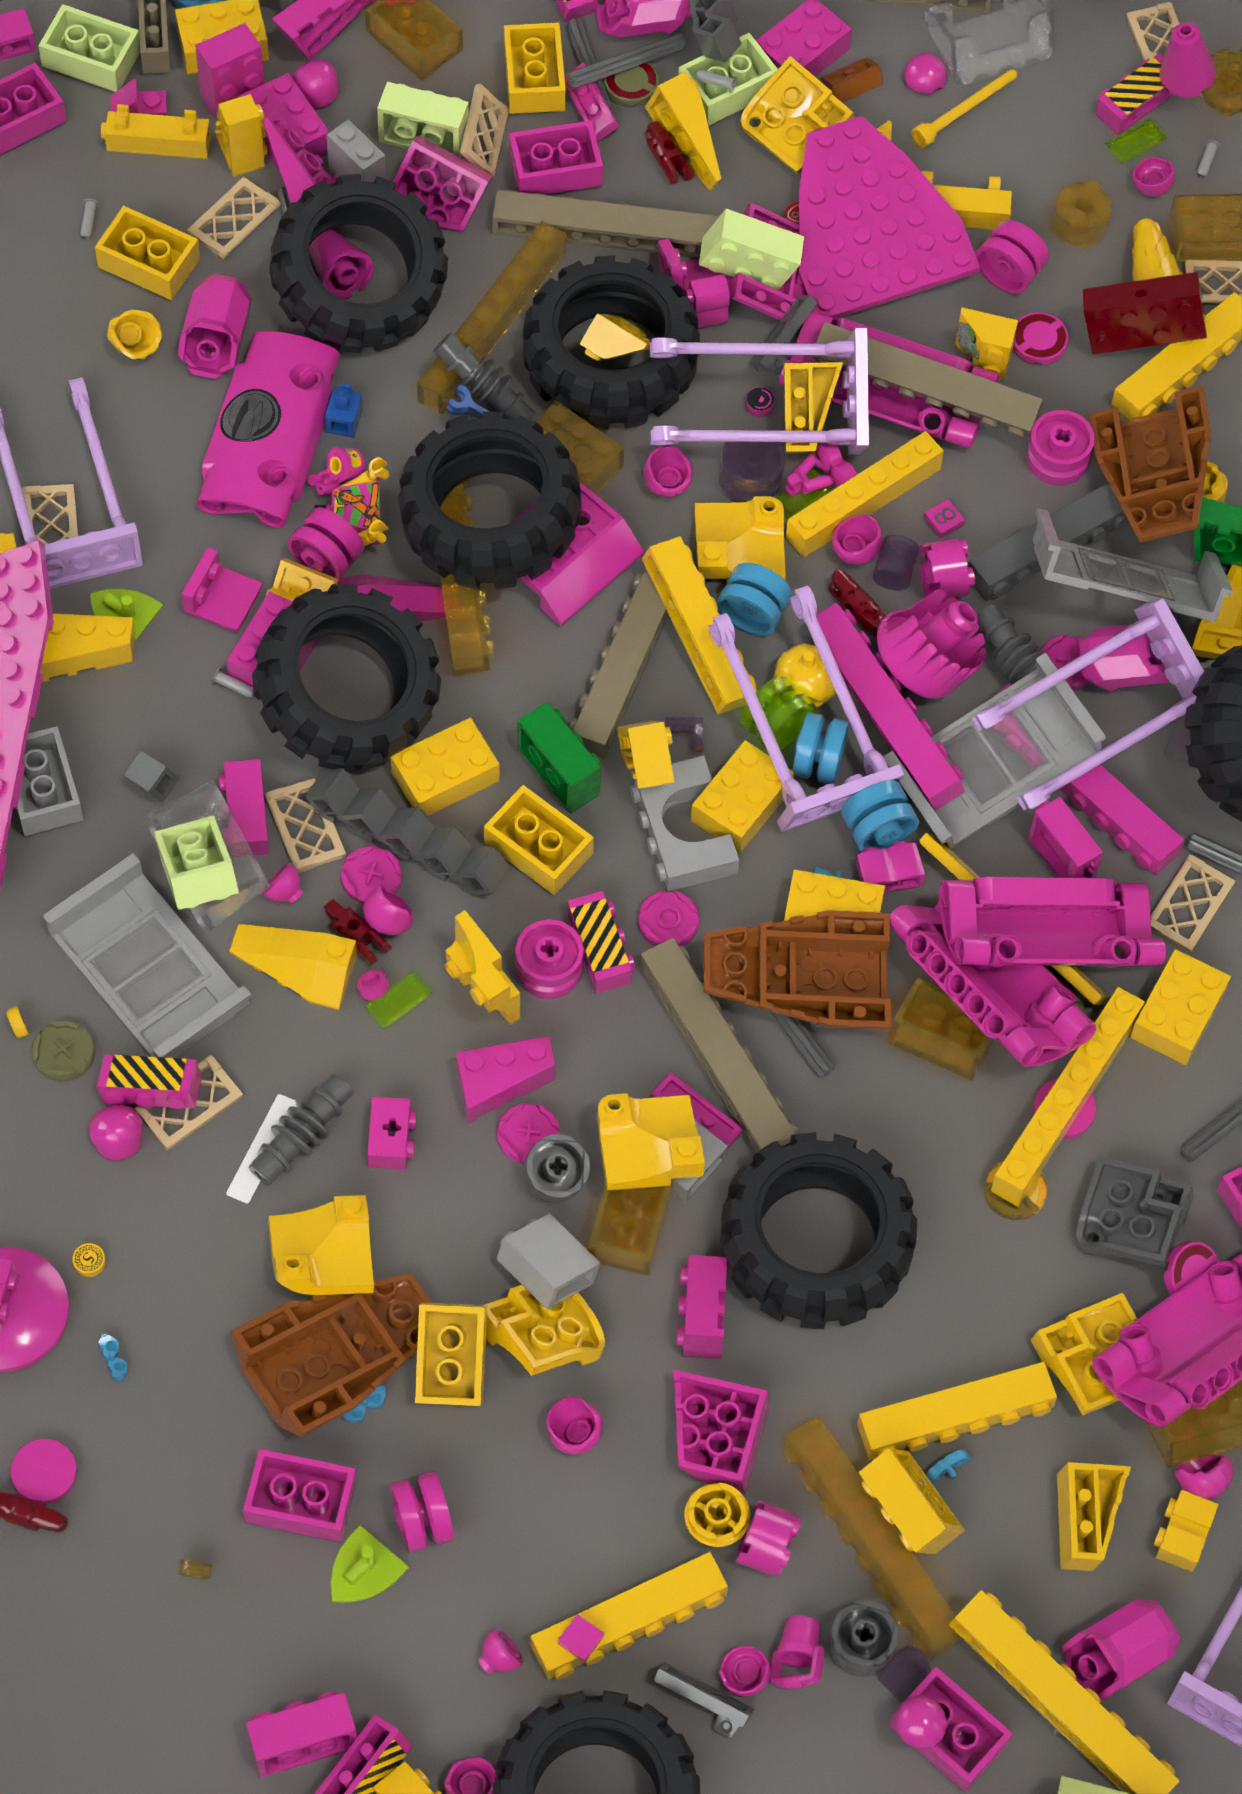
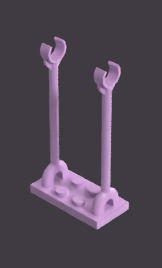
[650,328,869,455]
[0,377,143,589]
[708,585,904,832]
[972,598,1204,811]
[1167,1586,1242,1747]

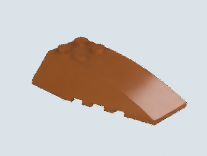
[1089,385,1212,542]
[704,910,891,1030]
[231,1273,432,1437]

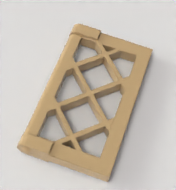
[1126,2,1180,61]
[460,83,509,180]
[187,177,281,259]
[1184,260,1242,304]
[22,484,78,545]
[264,778,346,873]
[1150,855,1236,953]
[134,1054,243,1151]

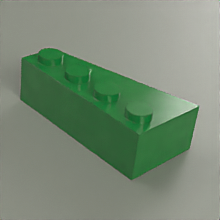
[1194,497,1242,566]

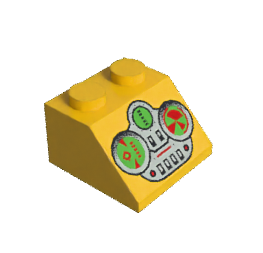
[955,307,1018,380]

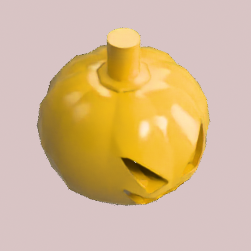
[773,643,837,709]

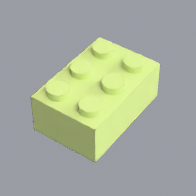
[39,4,141,92]
[678,33,778,126]
[377,82,469,158]
[699,209,804,290]
[154,815,239,910]

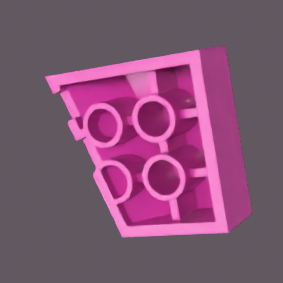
[393,135,493,231]
[673,1369,770,1495]

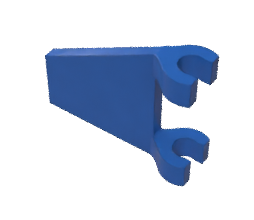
[446,385,488,419]

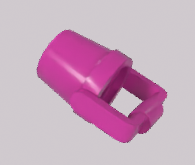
[770,1615,824,1689]

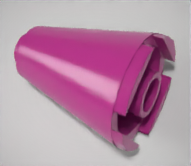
[1160,22,1216,98]
[309,229,374,299]

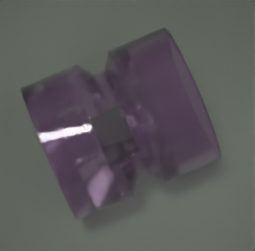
[873,535,919,591]

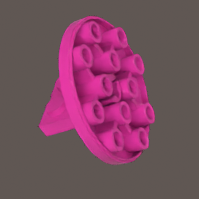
[0,1247,70,1372]

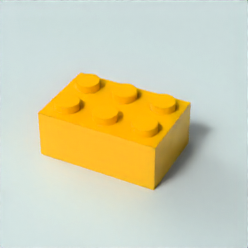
[175,0,269,74]
[504,23,566,114]
[95,206,200,301]
[390,717,500,816]
[691,740,795,854]
[484,785,594,896]
[1130,949,1231,1066]
[415,1302,488,1406]
[859,1448,966,1554]

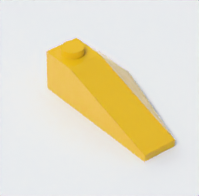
[645,72,721,191]
[580,313,651,361]
[229,924,357,1010]

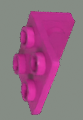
[658,239,728,296]
[181,547,262,632]

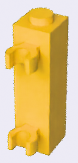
[101,104,211,159]
[922,171,1012,230]

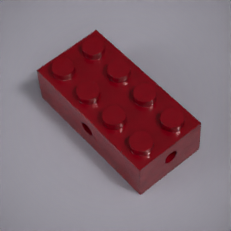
[1083,272,1207,355]

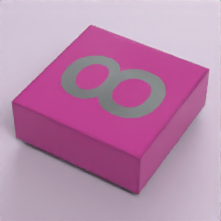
[924,499,965,539]

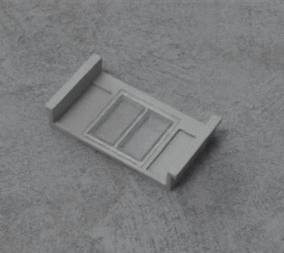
[1033,508,1233,622]
[883,653,1106,849]
[42,853,252,1058]

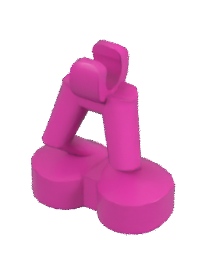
[784,443,857,496]

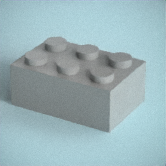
[17,726,84,836]

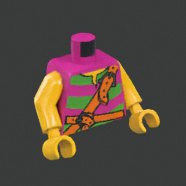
[314,457,389,546]

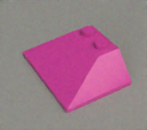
[725,202,806,330]

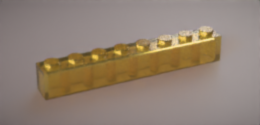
[417,221,566,415]
[440,480,495,676]
[783,1415,963,1661]

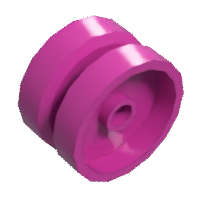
[975,220,1049,294]
[1027,410,1094,486]
[287,507,364,581]
[515,919,584,999]
[390,1470,454,1553]

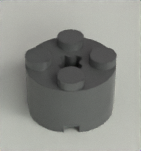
[523,1134,590,1202]
[829,1600,899,1676]

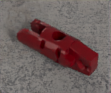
[645,121,694,185]
[828,569,886,635]
[324,899,392,965]
[0,1492,69,1533]

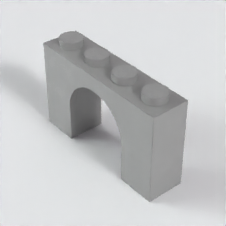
[630,756,739,891]

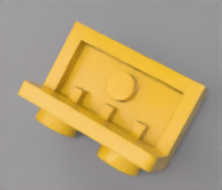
[266,558,339,601]

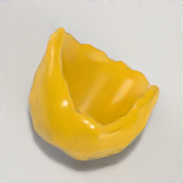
[107,309,162,359]

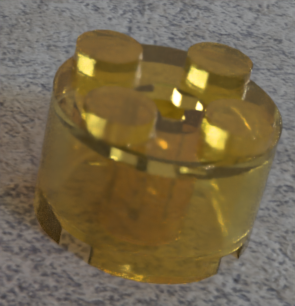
[1200,48,1242,117]
[1051,180,1112,248]

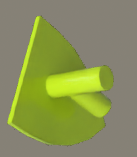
[90,589,164,641]
[331,1525,409,1603]

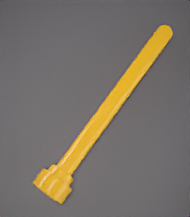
[911,69,1017,148]

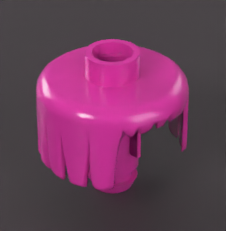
[877,589,986,699]

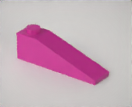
[263,115,337,203]
[337,574,462,621]

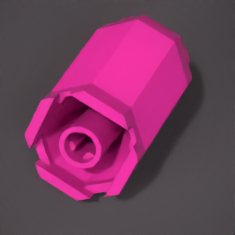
[596,0,691,38]
[178,273,252,379]
[1079,624,1169,692]
[1062,1598,1180,1702]

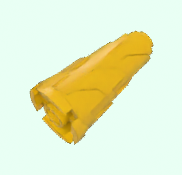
[1132,219,1183,281]

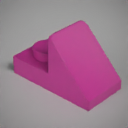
[110,79,167,116]

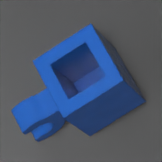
[325,383,363,438]

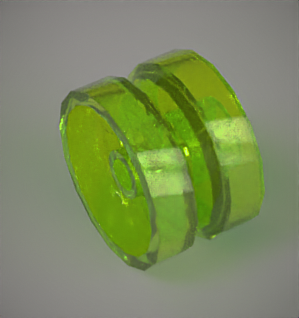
[739,676,816,750]

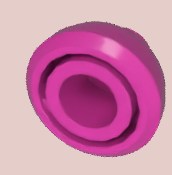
[262,863,303,904]
[478,1629,523,1674]

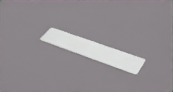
[226,1094,297,1204]

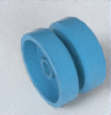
[716,563,792,637]
[792,712,849,785]
[840,780,920,851]

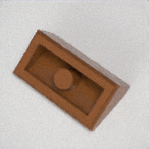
[819,58,883,102]

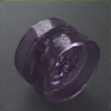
[719,442,785,503]

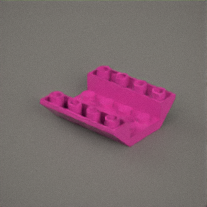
[511,482,644,627]

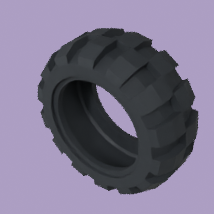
[269,174,448,353]
[523,255,700,430]
[398,411,582,590]
[252,584,442,771]
[1184,646,1242,822]
[720,1132,918,1329]
[492,1690,701,1794]

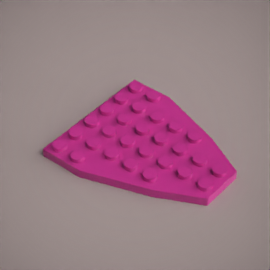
[799,116,980,319]

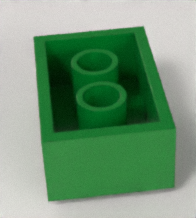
[518,702,602,814]

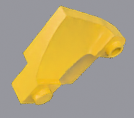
[741,56,854,175]
[694,496,786,585]
[444,910,520,1025]
[597,1093,705,1191]
[268,1195,374,1295]
[485,1285,605,1376]
[1031,1293,1137,1416]

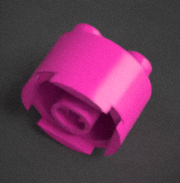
[918,538,975,601]
[735,1500,802,1577]

